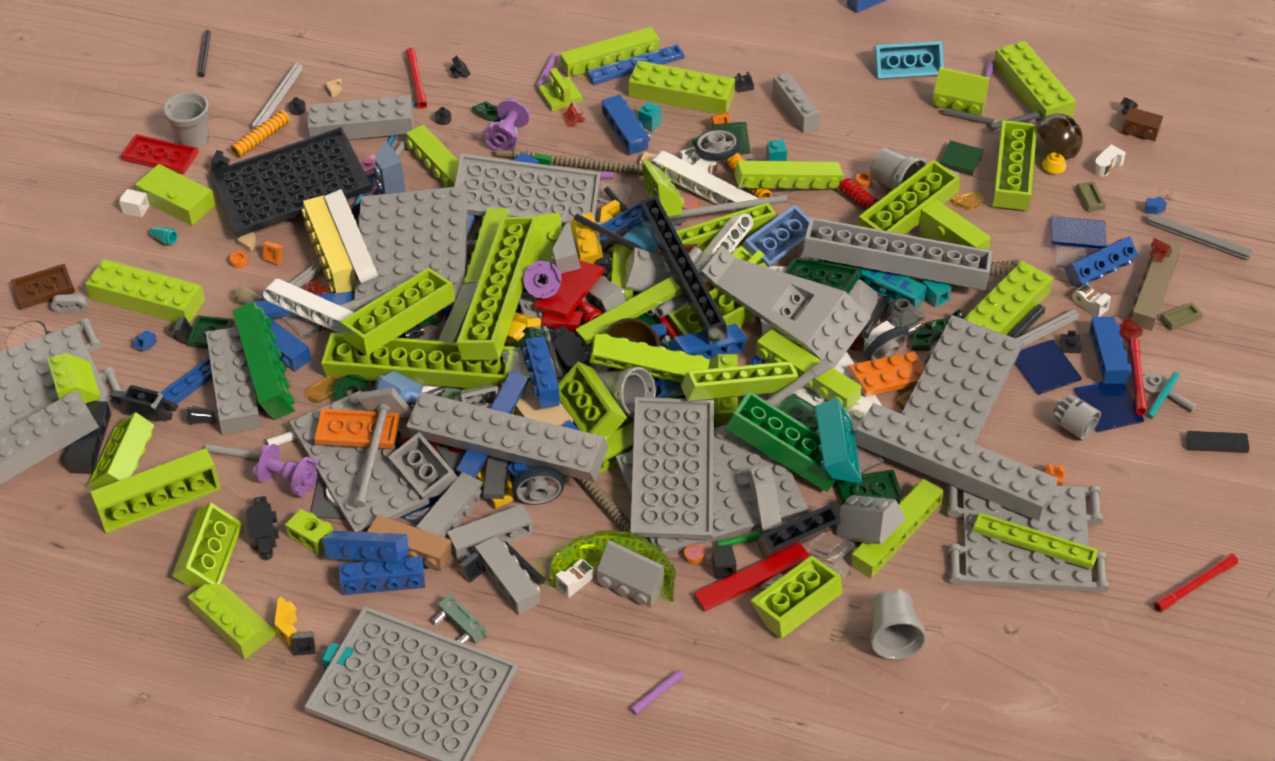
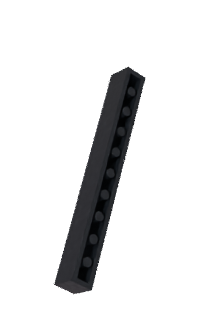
[640,195,727,344]

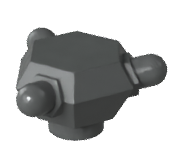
[887,299,925,328]

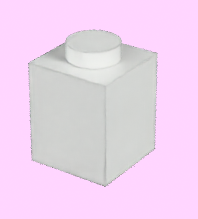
[119,189,150,218]

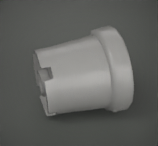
[163,92,210,148]
[870,148,927,191]
[598,367,656,417]
[869,589,927,660]

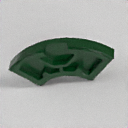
[472,101,501,122]
[911,319,947,351]

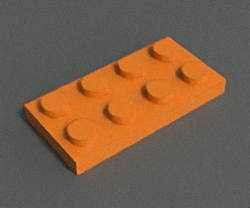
[847,351,925,397]
[314,408,400,449]

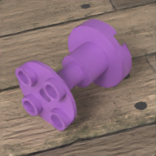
[483,98,531,151]
[524,261,561,299]
[253,444,319,497]

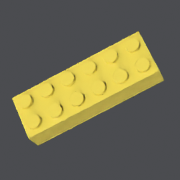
[302,196,356,293]

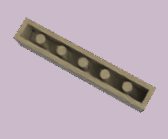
[1129,238,1182,331]

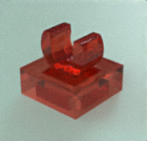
[564,102,586,127]
[1150,238,1172,262]
[307,279,329,295]
[1119,317,1143,342]

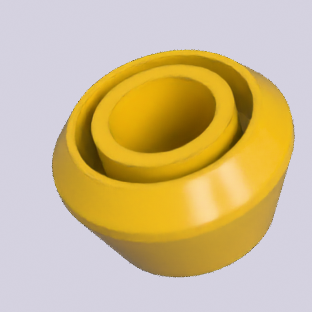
[1042,152,1066,175]

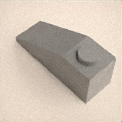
[551,223,581,274]
[749,466,782,533]

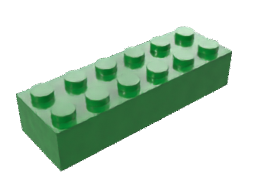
[233,301,296,420]
[725,391,836,492]

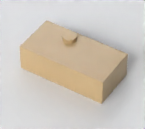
[501,372,574,426]

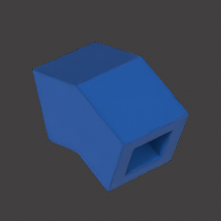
[1145,196,1167,215]
[134,330,157,351]

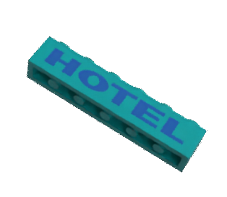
[820,259,927,309]

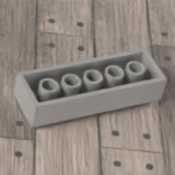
[308,95,414,140]
[206,327,261,434]
[0,390,99,485]

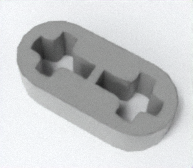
[51,295,88,313]

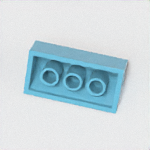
[873,41,944,79]

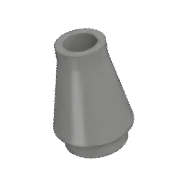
[655,296,682,318]

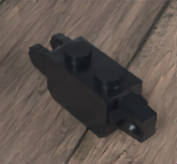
[554,326,590,374]
[110,385,179,422]
[246,496,279,561]

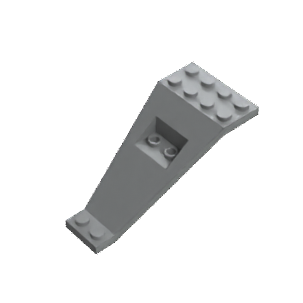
[699,245,871,368]

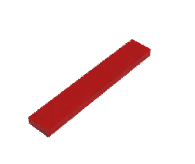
[694,543,810,612]

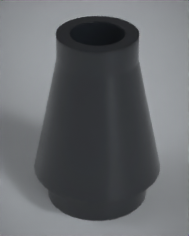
[186,406,215,425]

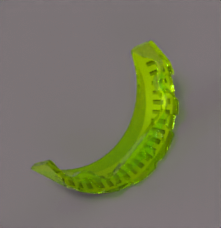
[549,530,676,601]

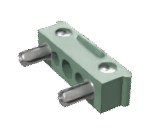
[432,594,488,644]

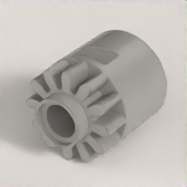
[1053,394,1101,440]

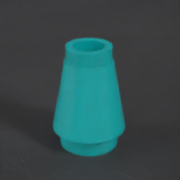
[150,226,178,245]

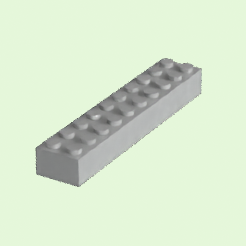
[803,217,993,290]
[406,392,608,482]
[855,403,1058,521]

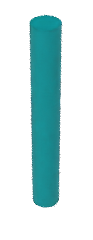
[1146,372,1180,419]

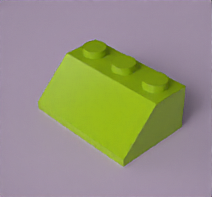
[932,67,990,116]
[47,353,101,404]

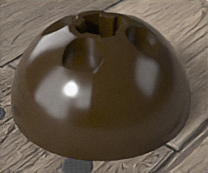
[1036,113,1083,158]
[605,318,660,371]

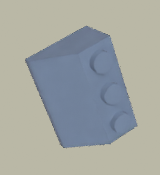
[374,141,406,195]

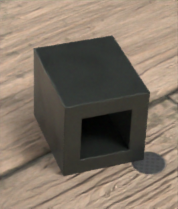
[711,545,737,579]

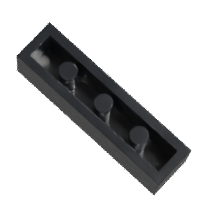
[64,401,112,474]
[756,503,841,559]

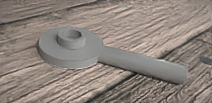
[1143,373,1197,412]

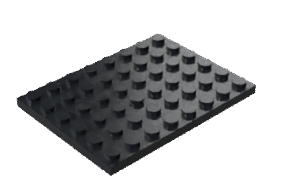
[210,127,372,237]

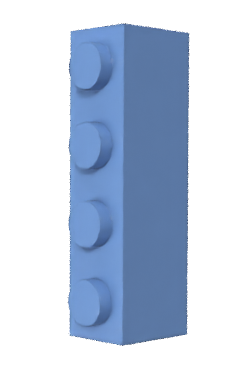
[742,204,810,267]

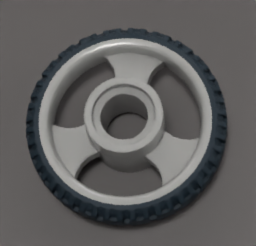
[695,130,740,161]
[865,327,909,361]
[512,467,564,505]

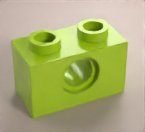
[285,509,333,555]

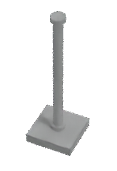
[353,387,412,507]

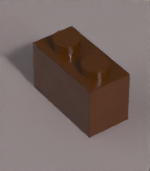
[1122,107,1163,141]

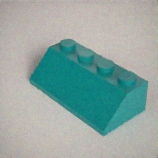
[814,398,862,483]

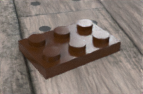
[11,263,75,309]

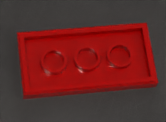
[120,134,199,175]
[534,260,604,319]

